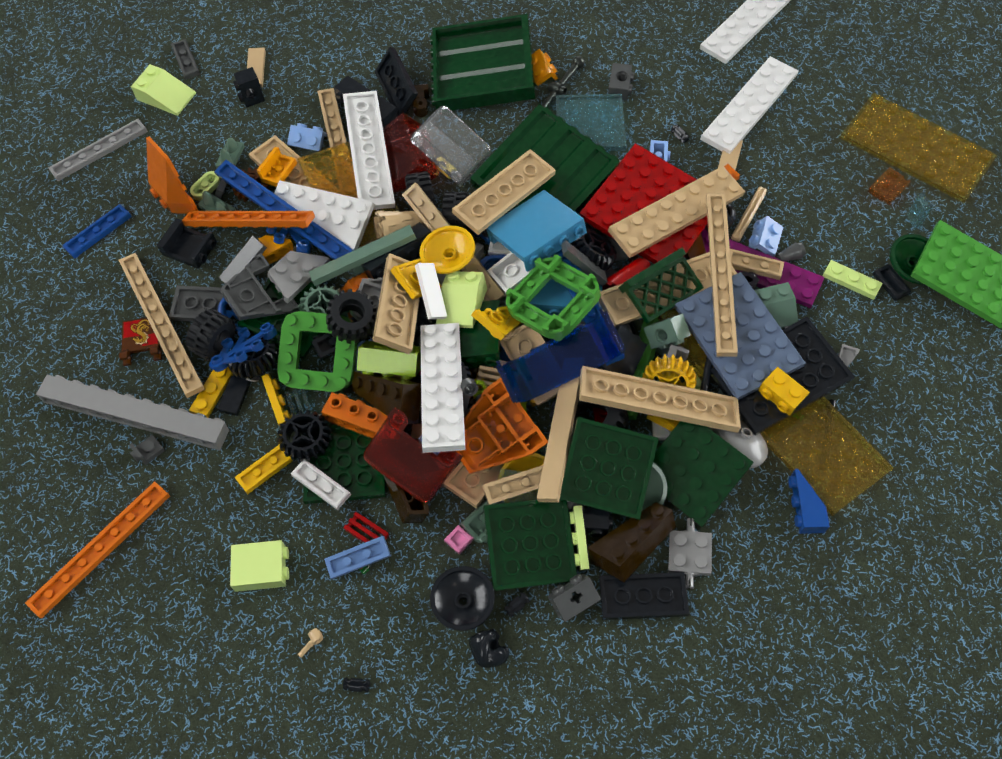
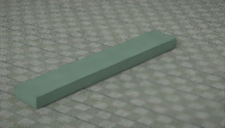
[309,225,417,286]

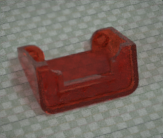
[383,113,439,192]
[364,407,463,502]

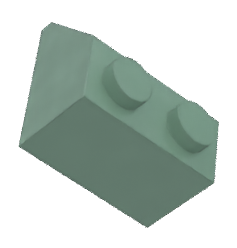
[754,282,798,329]

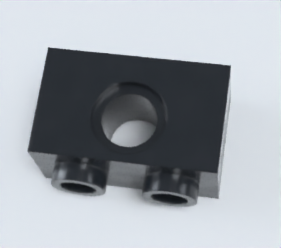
[233,67,265,108]

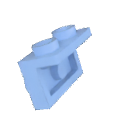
[287,123,327,152]
[748,216,783,256]

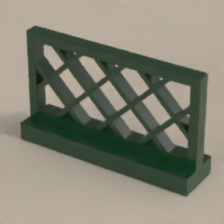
[618,248,704,324]

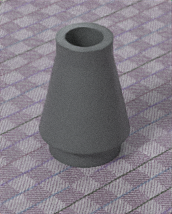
[777,242,806,262]

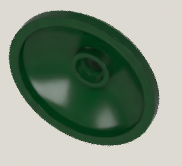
[889,234,928,284]

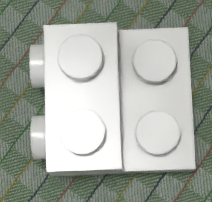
[487,252,532,293]

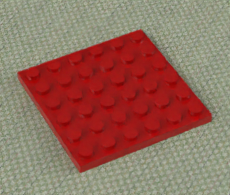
[579,143,708,264]

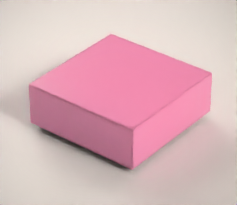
[444,525,474,555]

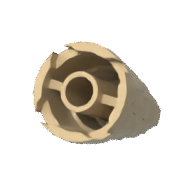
[374,210,442,239]

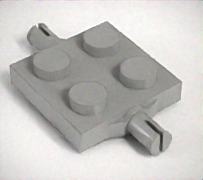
[668,518,712,589]

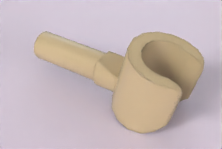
[298,628,323,658]

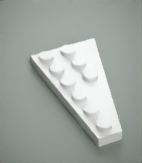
[274,180,375,250]

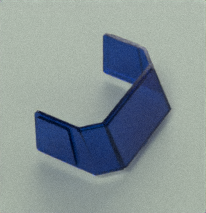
[496,308,626,403]

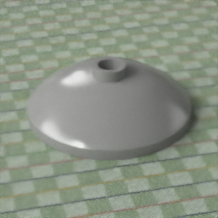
[712,420,768,469]

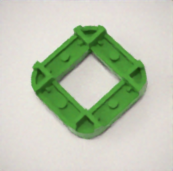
[506,254,601,341]
[277,311,357,392]

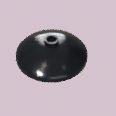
[430,566,495,631]

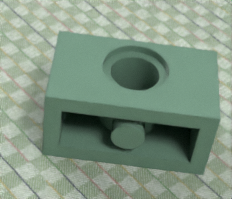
[644,313,691,350]

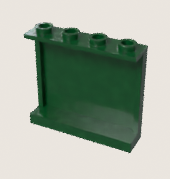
[432,300,502,369]

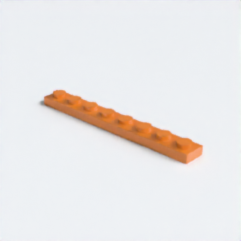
[182,211,315,228]
[25,481,170,619]

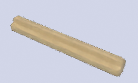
[731,186,767,242]

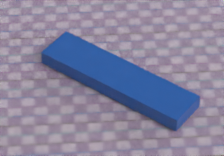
[62,204,132,259]

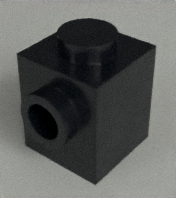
[583,508,613,537]

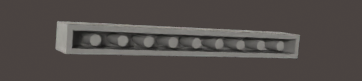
[36,375,229,451]

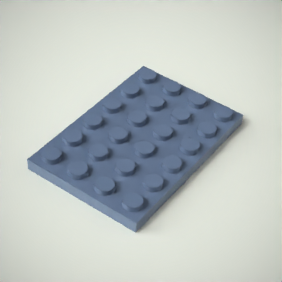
[674,272,806,400]

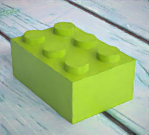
[357,340,421,379]

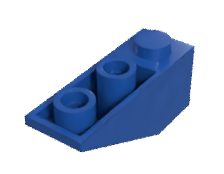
[788,469,830,534]

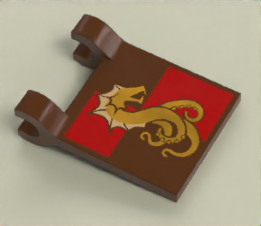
[119,318,162,366]

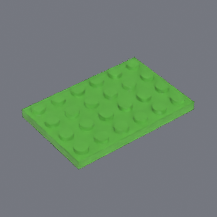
[911,220,1002,329]

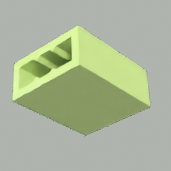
[230,540,289,592]

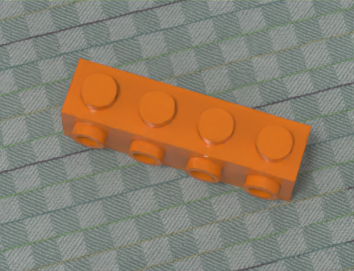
[321,392,405,440]

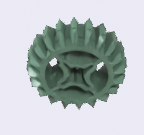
[298,283,350,317]

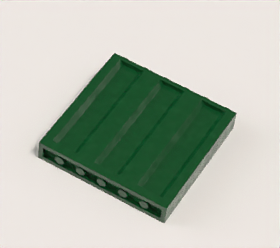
[430,14,535,112]
[470,104,620,214]

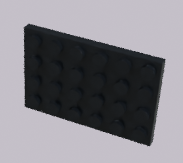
[711,316,855,435]

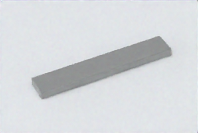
[48,119,148,181]

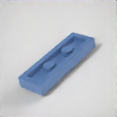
[324,536,391,579]

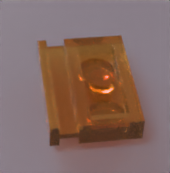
[868,167,911,206]

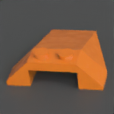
[146,136,198,214]
[454,377,548,474]

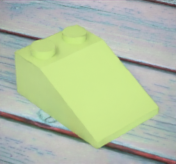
[131,64,196,116]
[436,271,487,328]

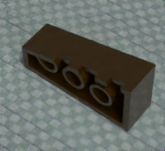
[352,371,421,425]
[373,438,429,524]
[587,502,676,582]

